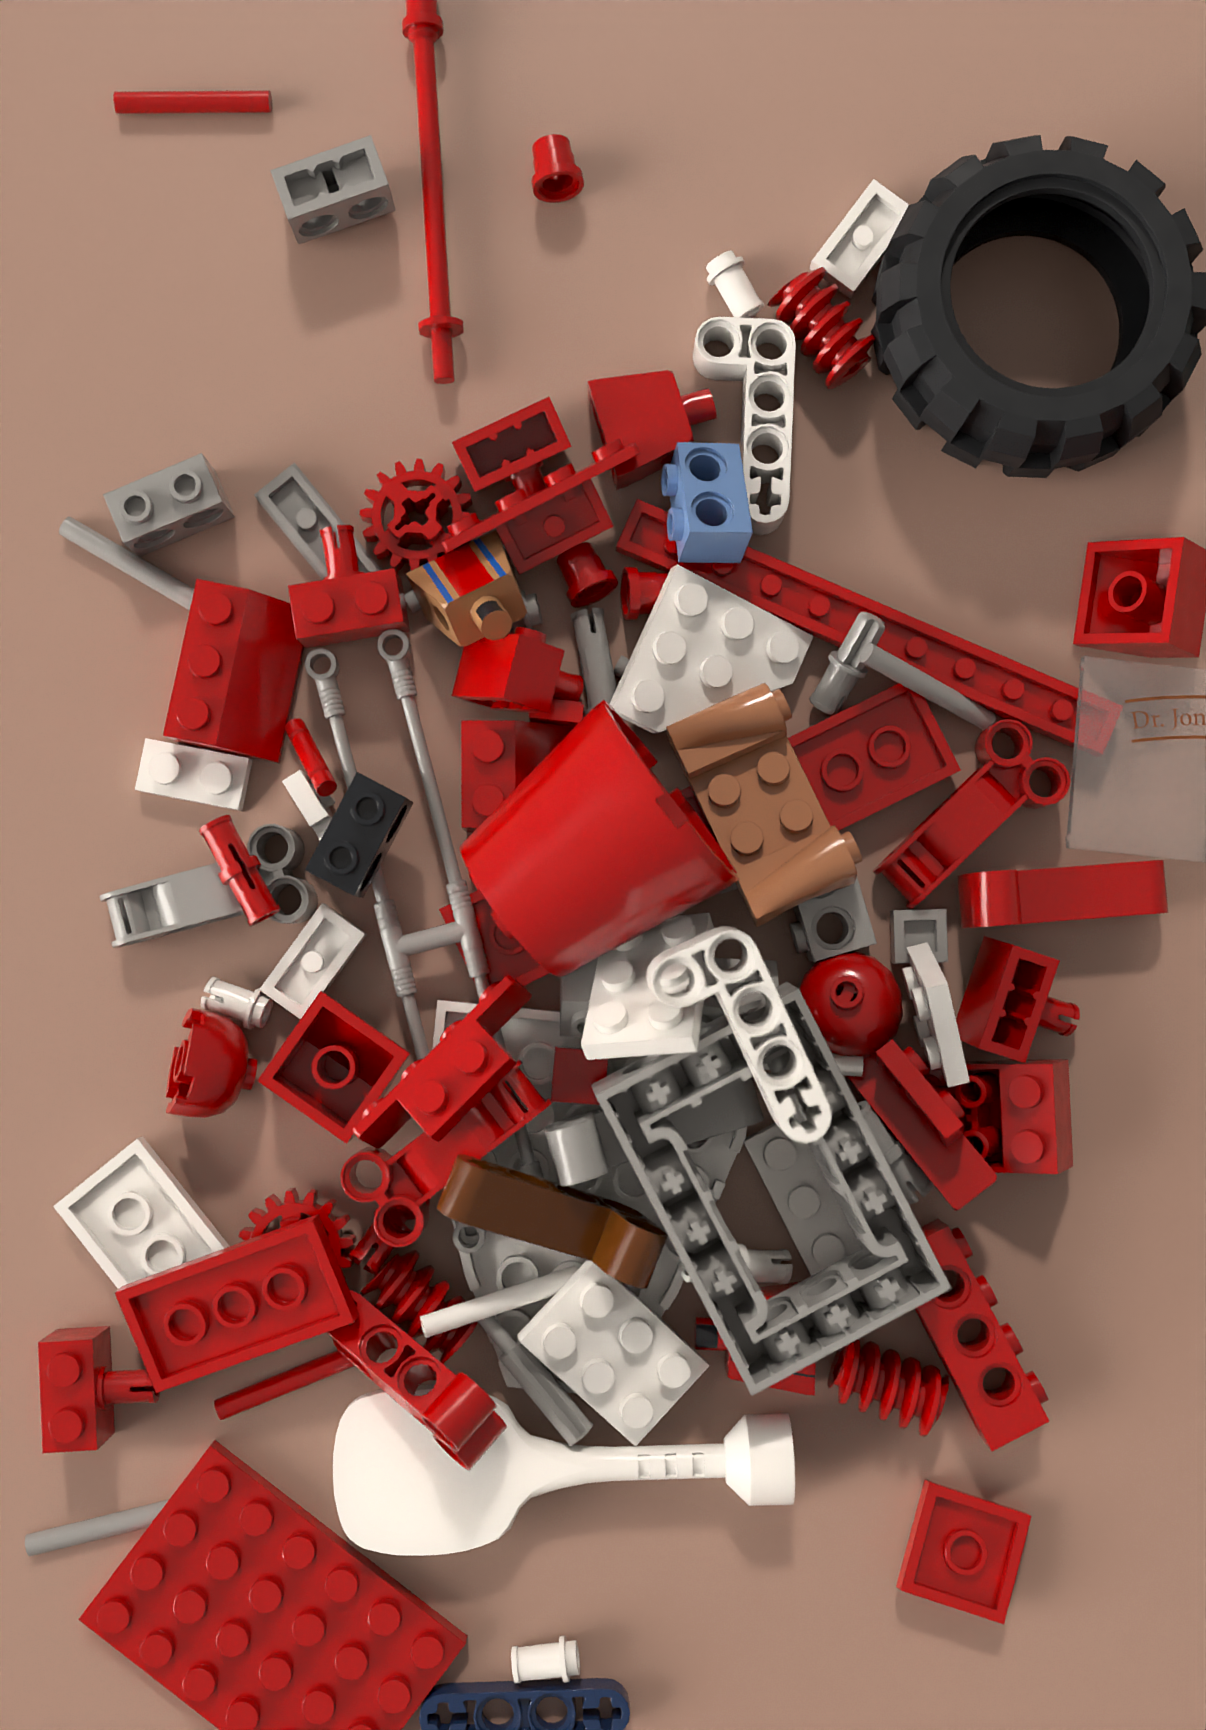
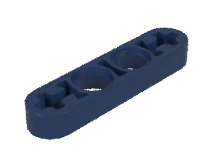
[419,1678,630,1730]

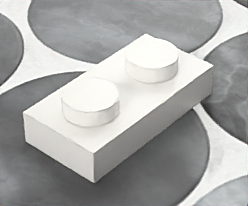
[809,179,909,299]
[135,738,253,811]
[259,903,367,1019]

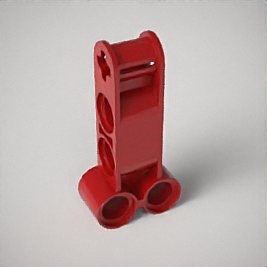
[873,719,1071,910]
[340,1059,553,1247]
[326,1290,507,1471]

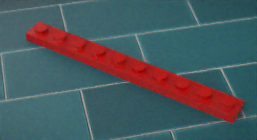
[616,499,1121,758]

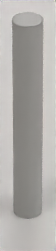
[59,516,194,610]
[860,643,996,730]
[25,1500,168,1556]

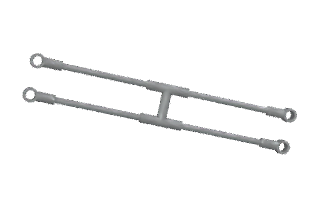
[305,629,544,1253]

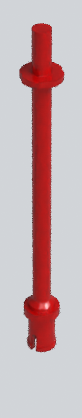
[402,0,464,384]

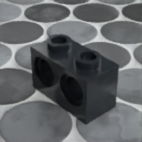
[305,772,414,898]

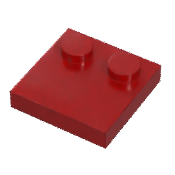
[896,1479,1032,1625]

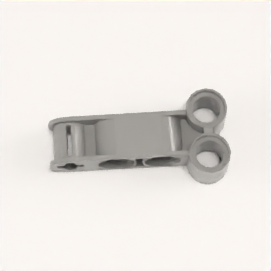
[99,824,318,948]

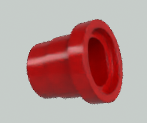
[531,134,584,203]
[557,542,618,608]
[620,567,668,620]

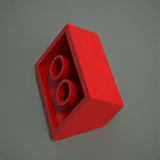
[163,579,304,764]

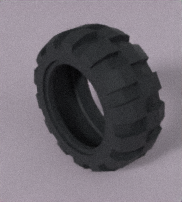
[871,135,1206,478]

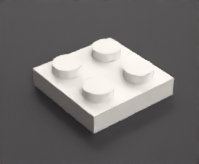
[902,942,970,1088]

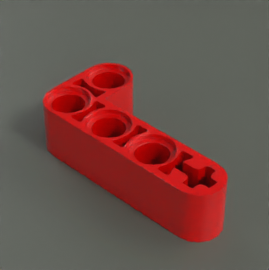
[957,860,1168,928]

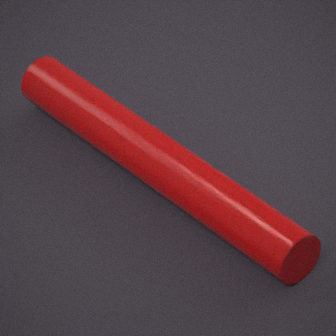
[113,90,272,114]
[214,1350,355,1420]

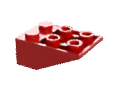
[924,1059,1073,1174]

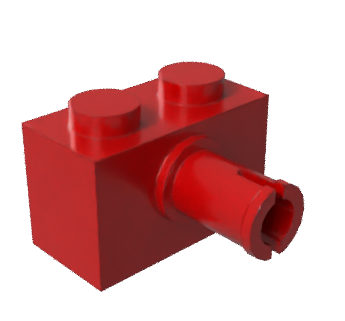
[452,397,572,496]
[288,525,410,648]
[451,627,584,713]
[956,936,1080,1063]
[38,1326,160,1454]

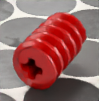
[767,267,875,390]
[360,1250,478,1364]
[827,1339,949,1437]

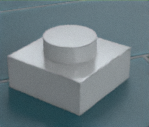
[890,909,948,964]

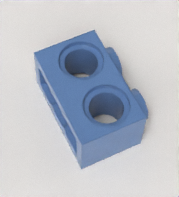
[661,442,753,563]

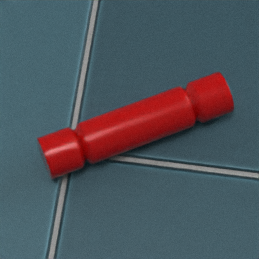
[285,718,337,797]

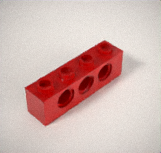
[914,1218,1050,1452]

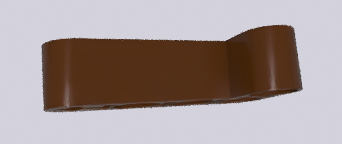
[436,1154,668,1289]

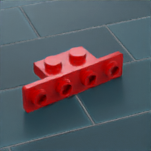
[441,438,640,575]
[352,975,532,1149]
[845,1039,997,1211]

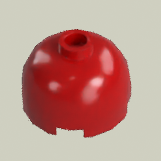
[799,951,903,1059]
[165,1008,257,1118]

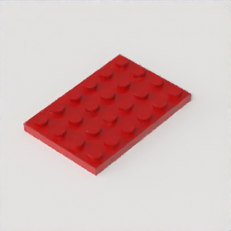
[78,1440,468,1730]

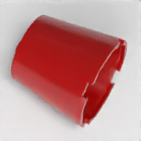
[460,700,739,978]

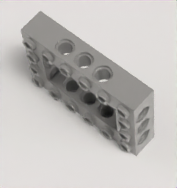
[591,982,952,1396]

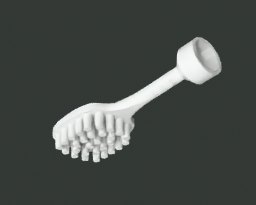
[333,1385,795,1556]

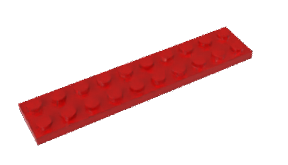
[439,683,961,986]

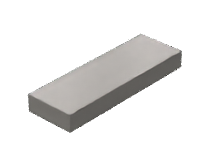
[254,463,381,580]

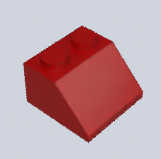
[1073,537,1206,658]
[461,720,570,832]
[257,991,411,1144]

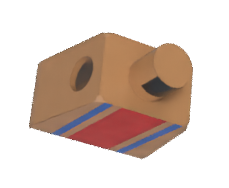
[406,530,528,646]

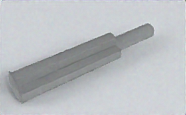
[477,1316,593,1446]

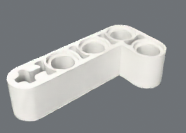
[693,317,796,535]
[647,926,832,1143]

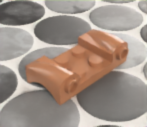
[666,683,862,927]

